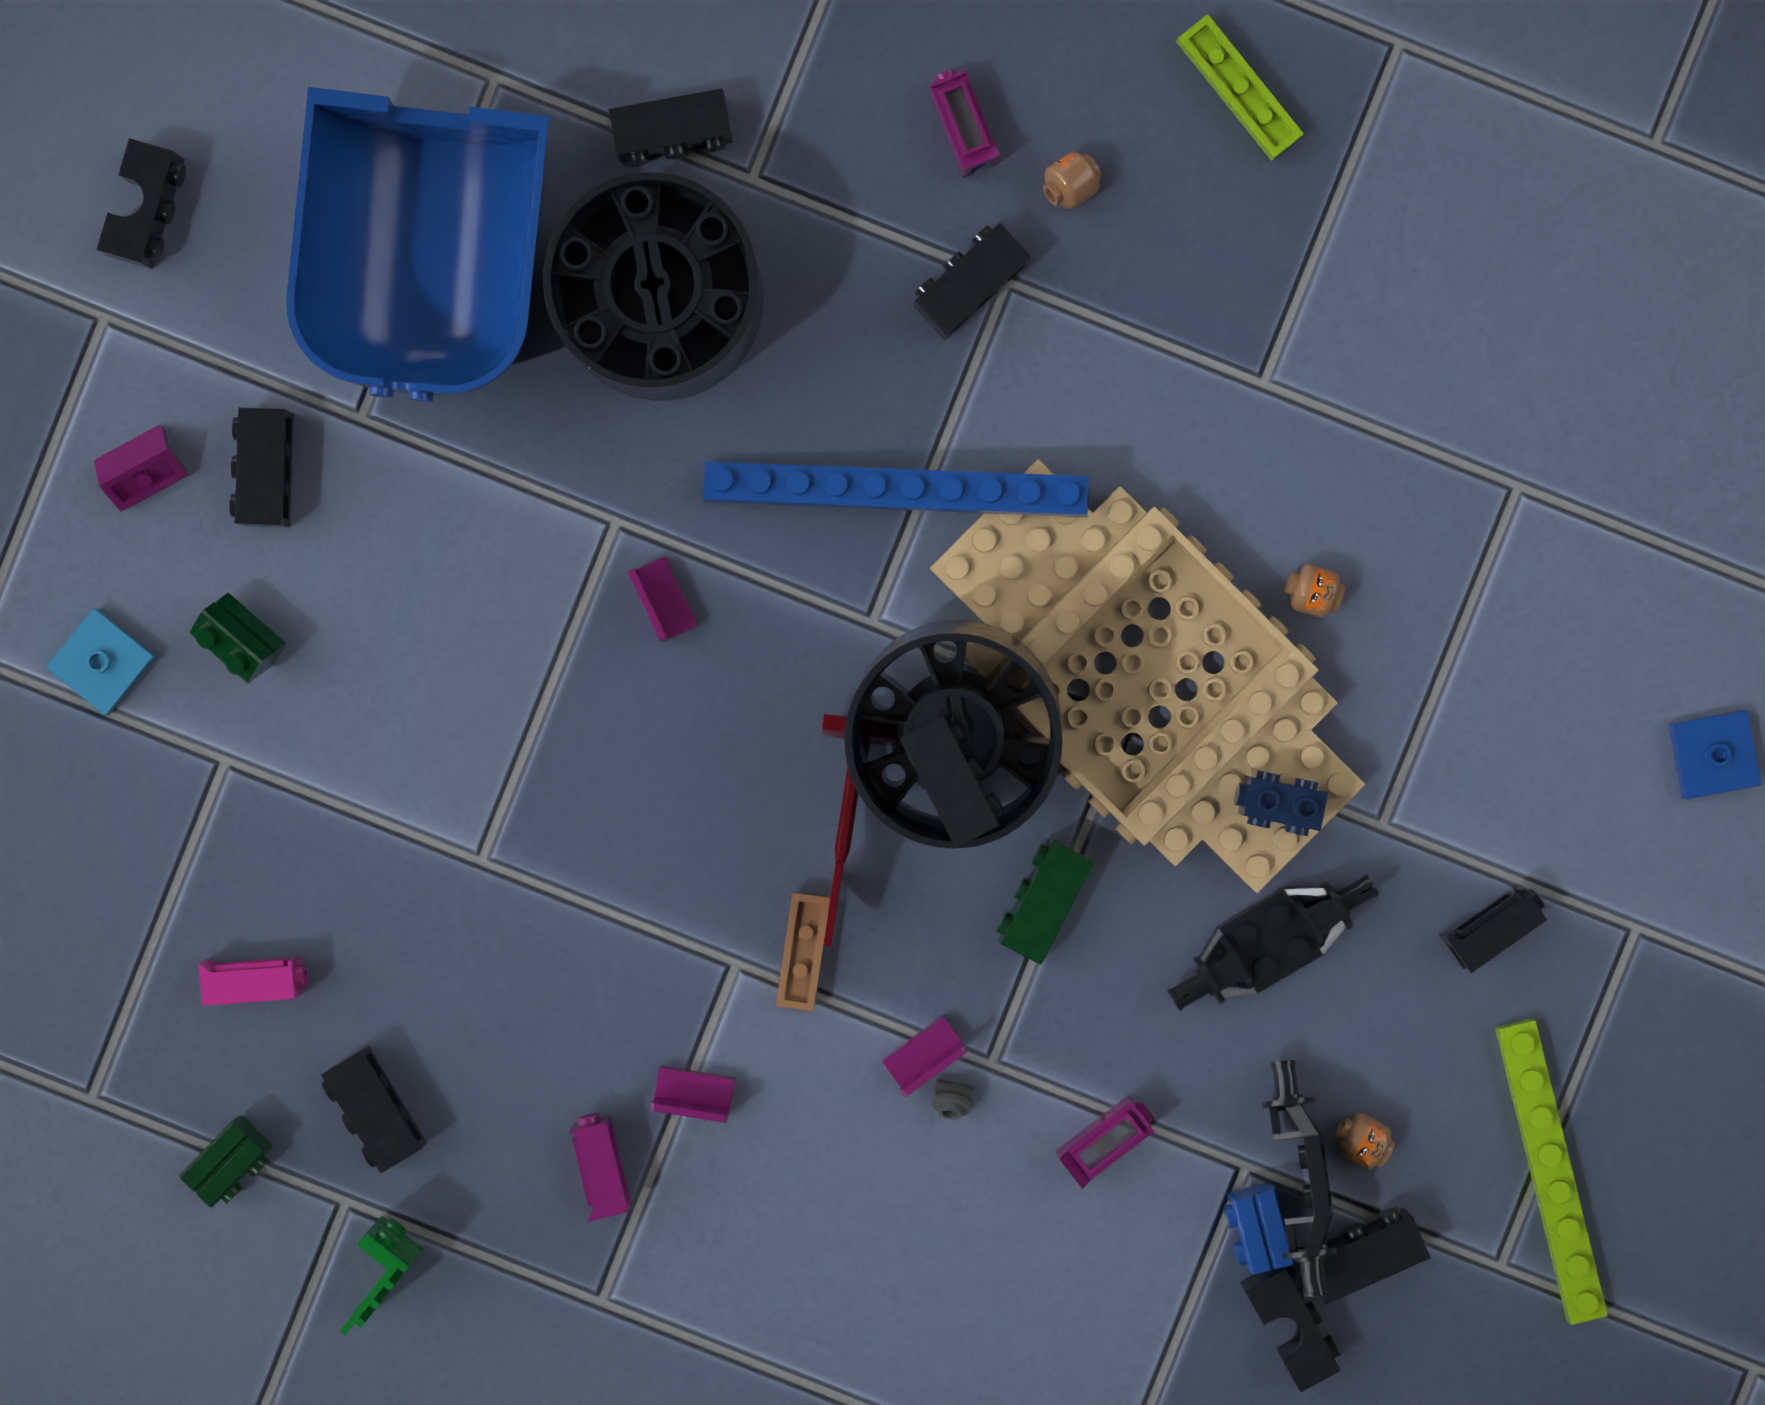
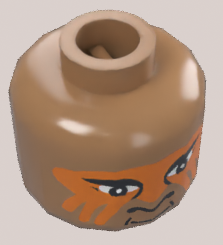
[1043,151,1102,210]
[1285,563,1345,619]
[1335,1113,1395,1170]

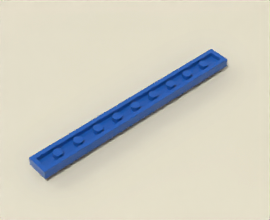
[703,461,1089,517]

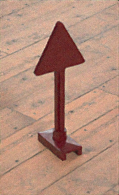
[822,714,898,947]

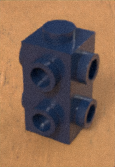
[1234,770,1328,836]

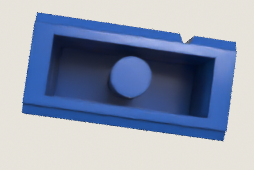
[1223,1182,1295,1275]

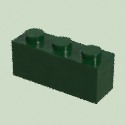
[996,839,1094,965]

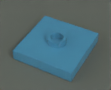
[45,608,157,716]

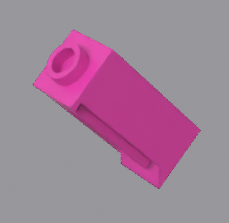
[199,956,308,1006]

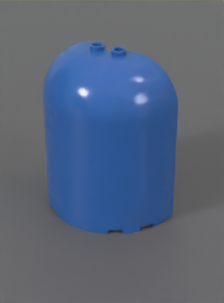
[286,87,549,402]

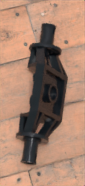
[1167,874,1379,1011]
[1262,1060,1337,1297]

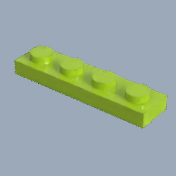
[1176,14,1304,161]

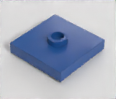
[1669,710,1762,799]

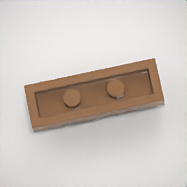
[776,891,830,1012]

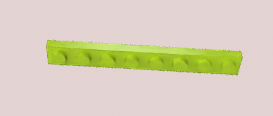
[1495,1018,1608,1325]

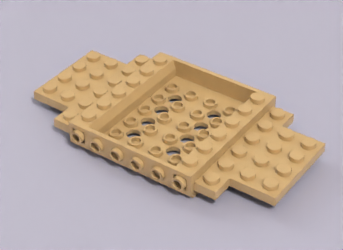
[929,459,1365,893]

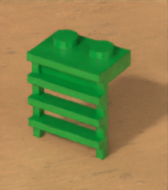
[339,1216,424,1335]

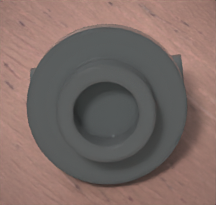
[932,1079,974,1120]

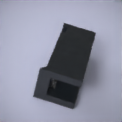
[1439,885,1547,973]

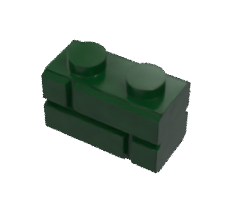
[189,592,286,684]
[179,1115,273,1207]

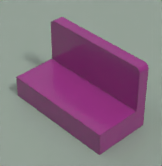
[94,425,188,512]
[627,556,698,642]
[882,1015,967,1097]
[650,1065,735,1123]

